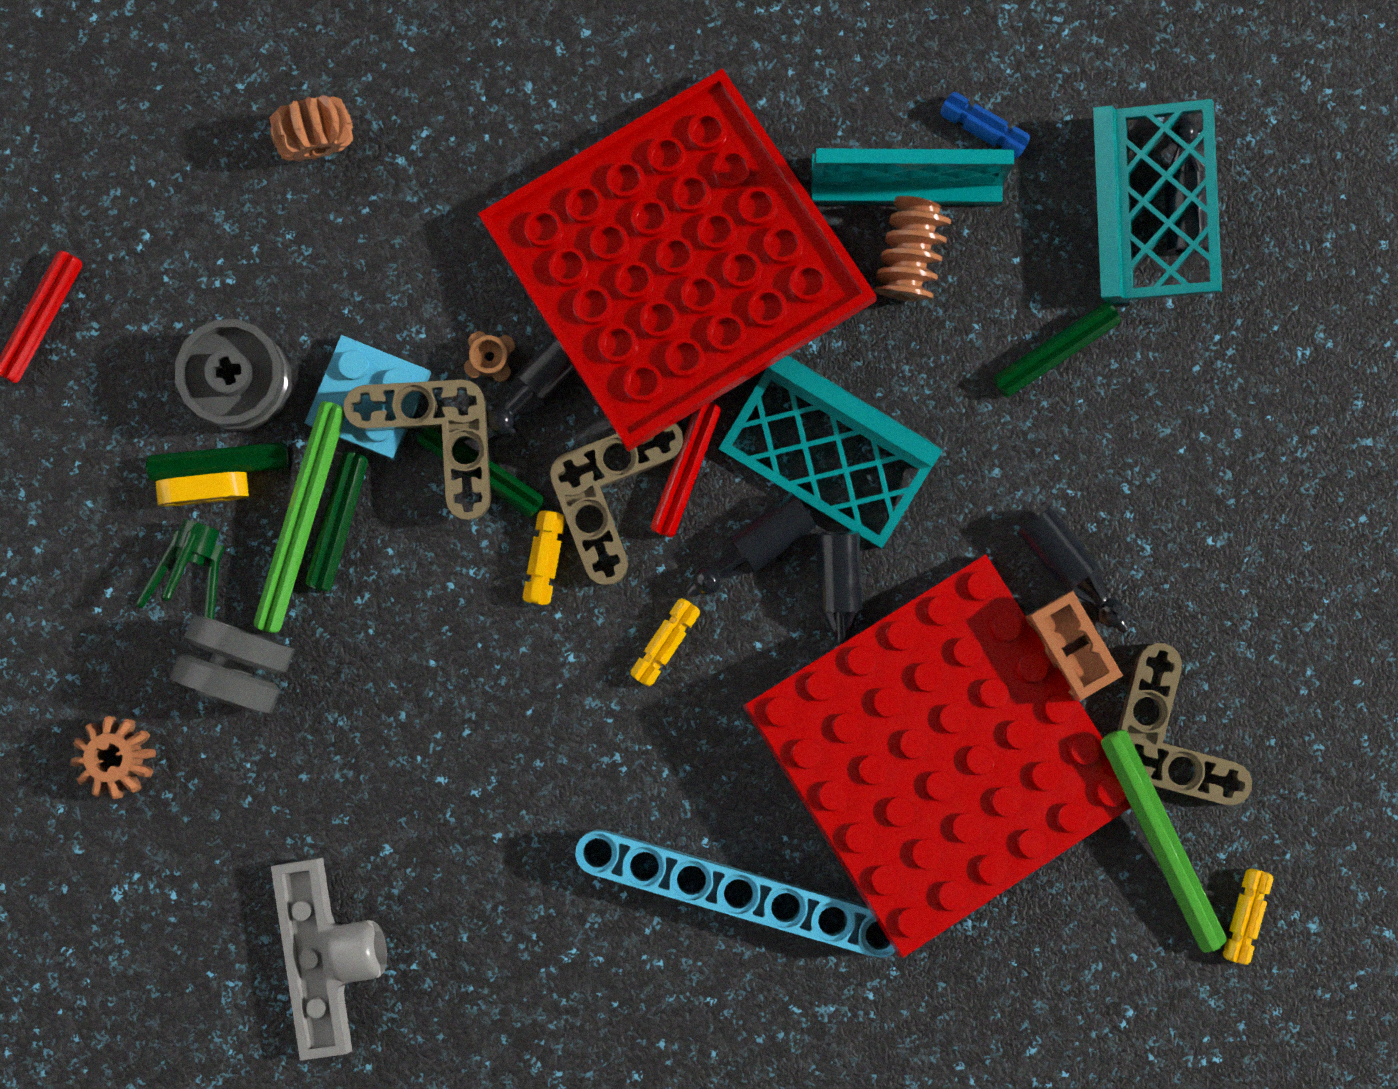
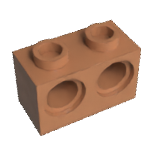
[1025,591,1123,701]

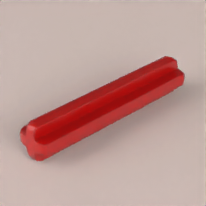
[0,250,82,383]
[651,402,721,538]

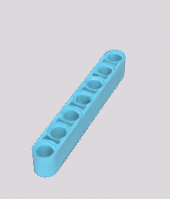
[575,829,895,958]

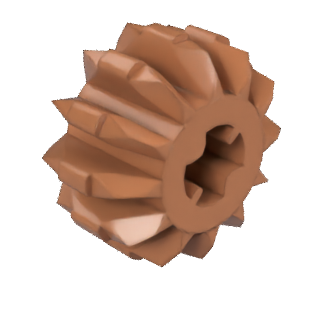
[269,95,353,162]
[70,716,156,799]

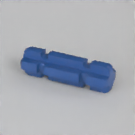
[940,92,1030,158]

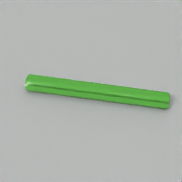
[253,401,345,633]
[1101,729,1227,953]

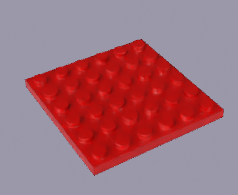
[478,68,876,452]
[743,554,1131,958]

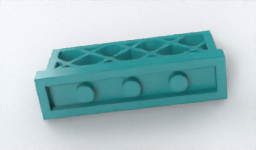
[1093,99,1222,304]
[811,148,1014,206]
[719,355,943,548]

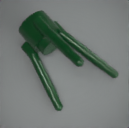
[136,519,225,620]

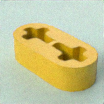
[156,472,249,507]

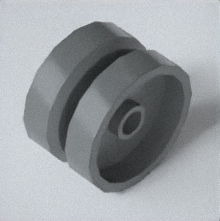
[175,319,292,432]
[169,614,295,714]

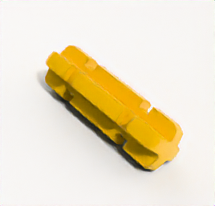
[522,510,566,605]
[630,598,700,686]
[1223,868,1273,965]

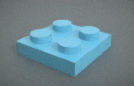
[305,335,431,460]

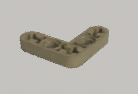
[343,380,491,521]
[550,423,683,586]
[1117,643,1252,805]

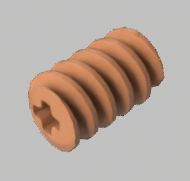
[873,196,951,302]

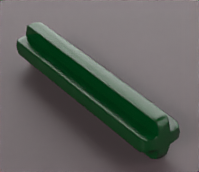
[993,302,1121,398]
[417,427,544,518]
[146,442,289,482]
[305,452,368,592]

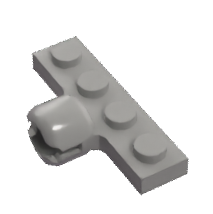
[271,858,387,1061]

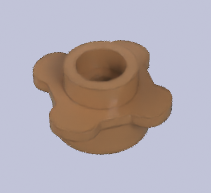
[464,331,515,382]

